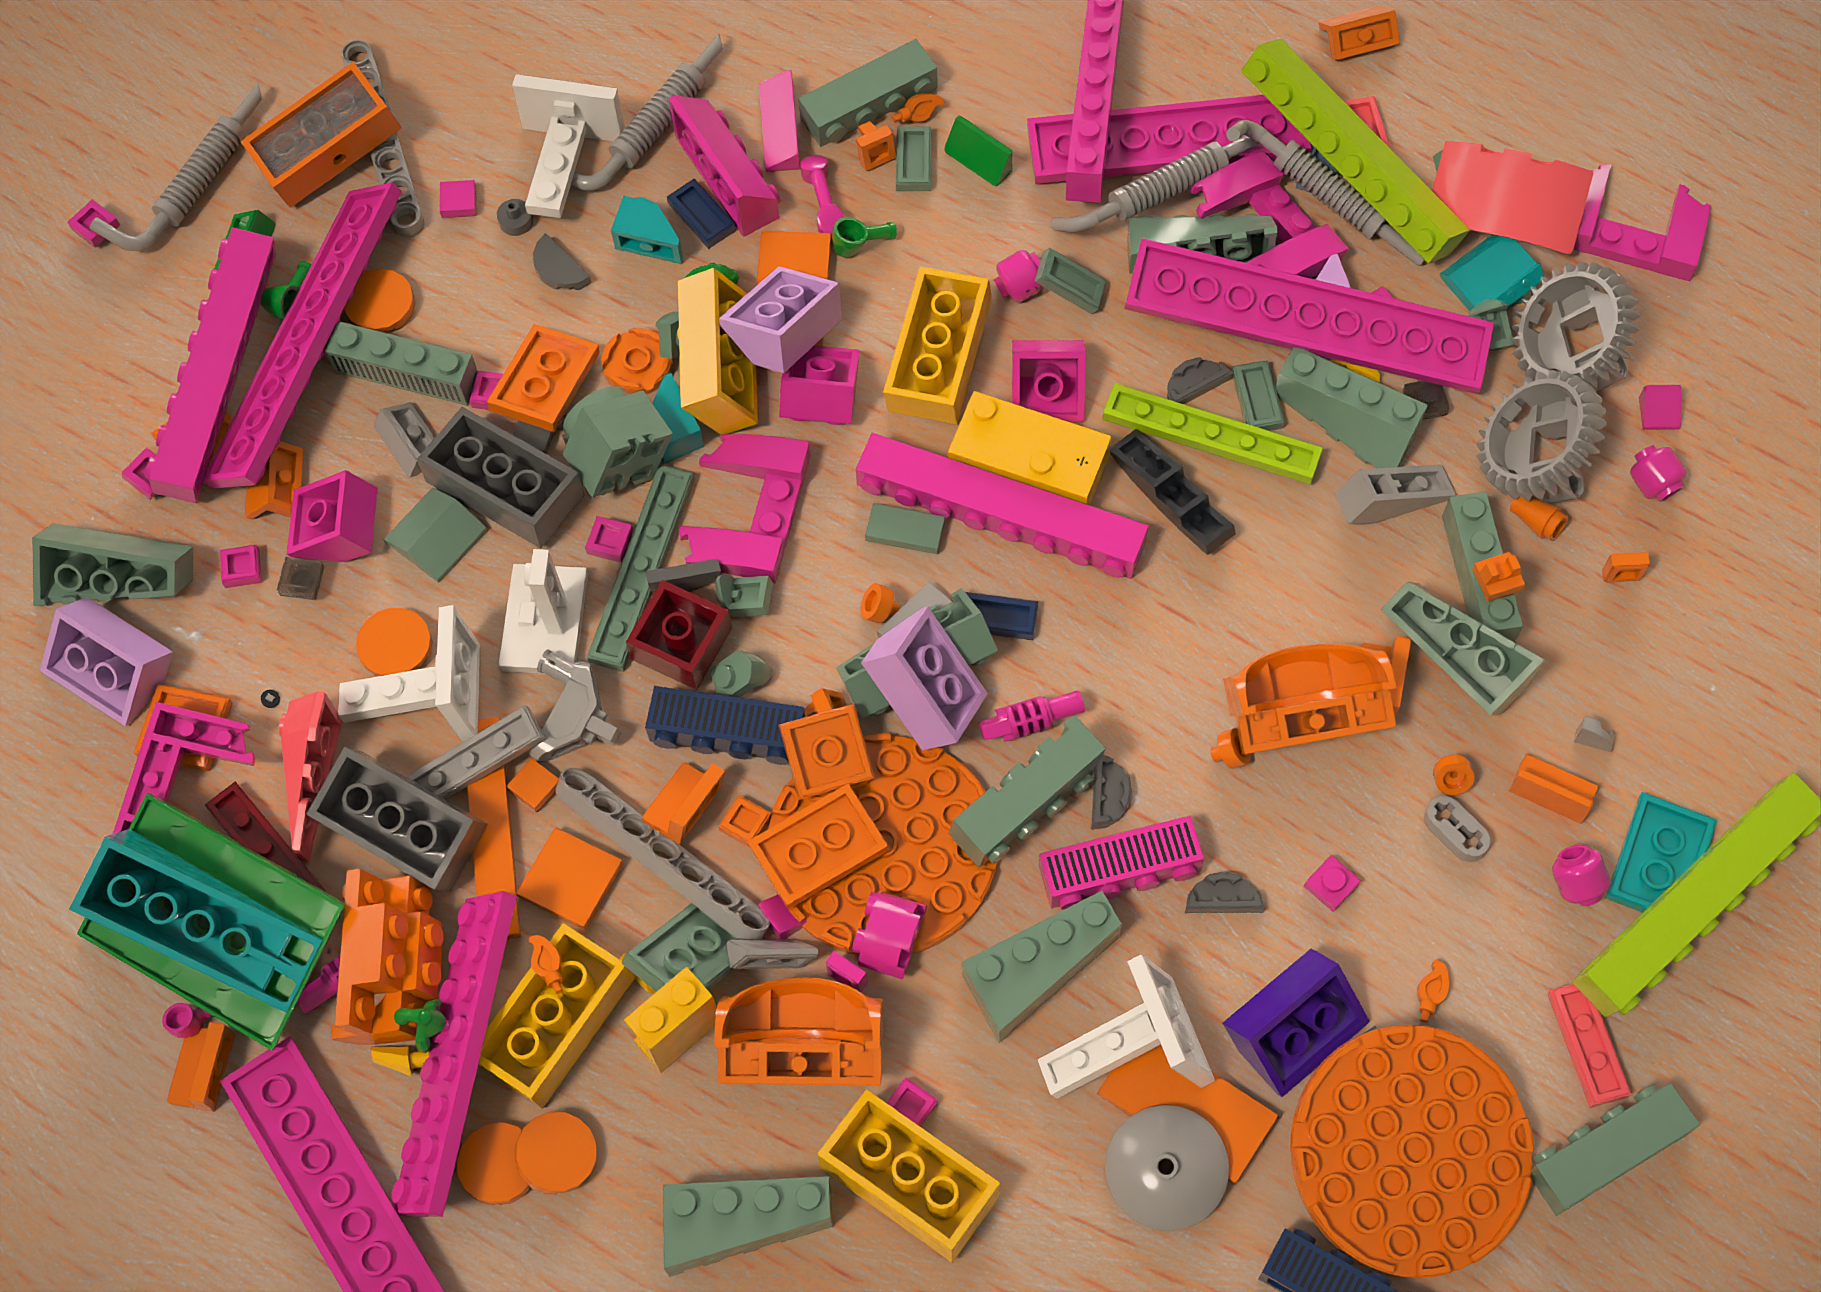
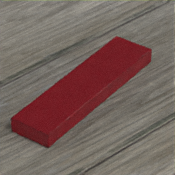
[205,781,326,892]

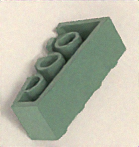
[1127,214,1277,274]
[1275,347,1428,468]
[32,523,193,606]
[1381,582,1546,716]
[836,588,998,719]

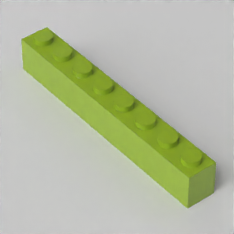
[1241,38,1470,264]
[1572,772,1821,1017]

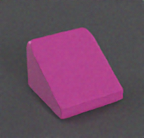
[1639,385,1682,430]
[758,895,807,939]

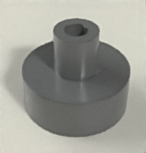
[497,199,533,236]

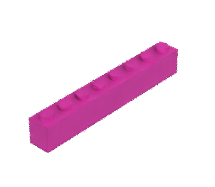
[1066,0,1124,203]
[145,227,276,503]
[855,433,1149,579]

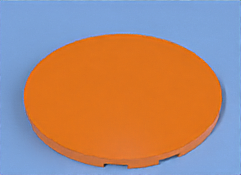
[768,733,998,956]
[1290,1025,1534,1278]

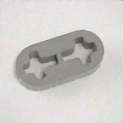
[1424,795,1490,862]

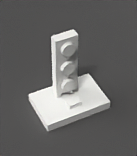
[512,75,624,218]
[498,549,588,674]
[338,605,480,742]
[1037,954,1215,1099]

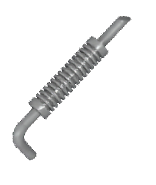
[571,34,723,191]
[90,82,262,251]
[1226,120,1424,265]
[1051,136,1260,233]

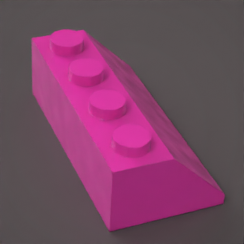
[668,95,781,237]

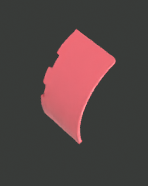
[1432,141,1594,254]

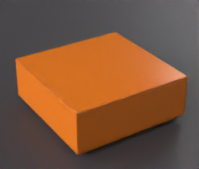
[1602,552,1650,583]
[506,758,559,812]
[718,795,772,847]

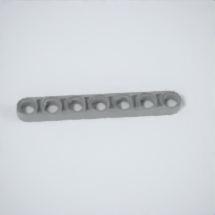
[341,40,424,237]
[555,768,770,940]

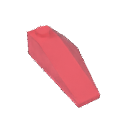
[279,691,343,863]

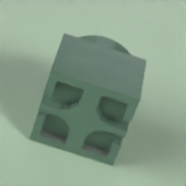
[563,386,673,498]

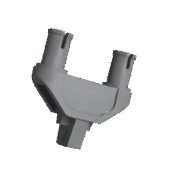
[529,649,621,761]

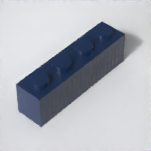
[645,686,806,765]
[1258,1228,1398,1292]

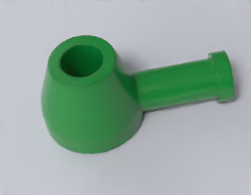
[832,217,897,258]
[261,261,311,320]

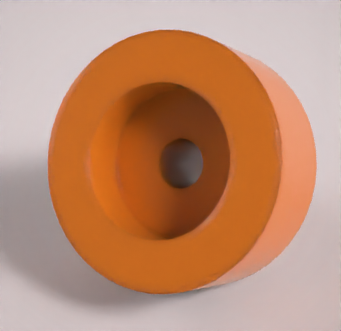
[860,583,900,623]
[1210,728,1251,769]
[1433,755,1475,795]

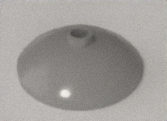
[1105,1105,1229,1231]

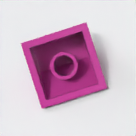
[1012,340,1086,422]
[779,345,860,425]
[286,470,378,562]

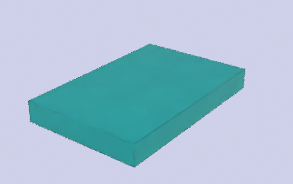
[1605,792,1717,913]

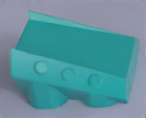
[1440,235,1544,311]

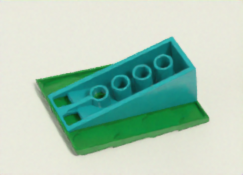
[69,793,346,1051]

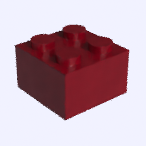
[626,580,732,690]

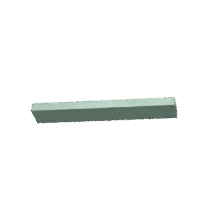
[587,464,695,672]

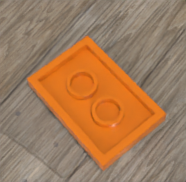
[487,324,600,432]
[747,783,889,910]

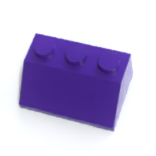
[1222,948,1370,1097]

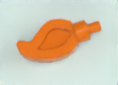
[892,93,945,123]
[528,935,563,994]
[1417,959,1450,1023]

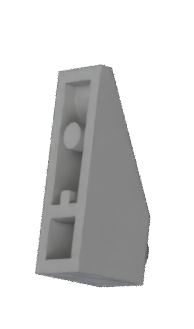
[1335,465,1456,524]

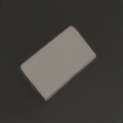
[375,402,435,477]
[727,939,818,969]

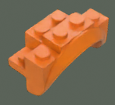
[1223,643,1397,754]
[331,869,444,1045]
[714,977,883,1086]

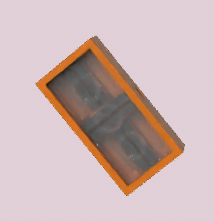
[240,61,402,208]

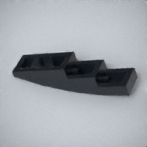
[1110,429,1236,555]

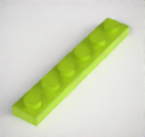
[1102,383,1323,485]

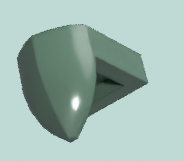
[1467,299,1514,351]
[656,312,680,359]
[715,574,774,618]
[709,650,773,698]

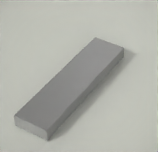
[407,705,546,800]

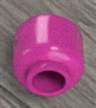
[993,250,1044,303]
[1630,445,1687,502]
[1552,845,1611,906]

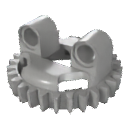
[1511,261,1641,392]
[1476,370,1607,504]

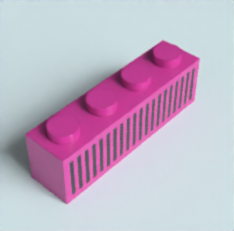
[1038,816,1204,910]

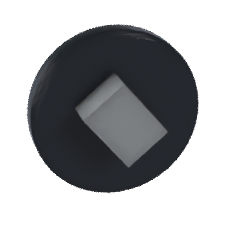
[261,689,280,708]

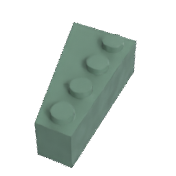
[948,714,1106,868]
[962,890,1122,1043]
[663,1176,833,1277]

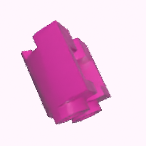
[852,892,928,979]

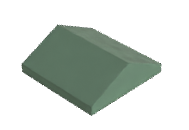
[383,487,488,583]

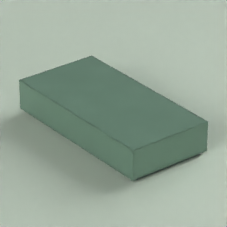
[896,126,932,191]
[1035,248,1107,314]
[1232,360,1284,431]
[865,503,945,554]

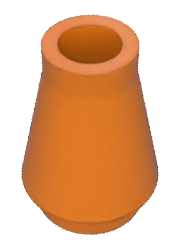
[1510,496,1568,541]

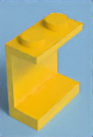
[624,967,717,1073]

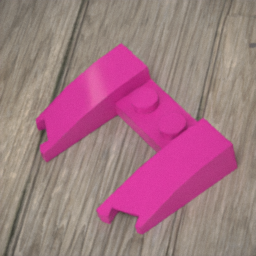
[1190,151,1349,278]
[1574,164,1711,282]
[679,434,811,584]
[113,702,255,834]

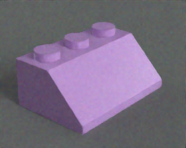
[719,266,842,373]
[39,597,173,726]
[861,606,988,750]

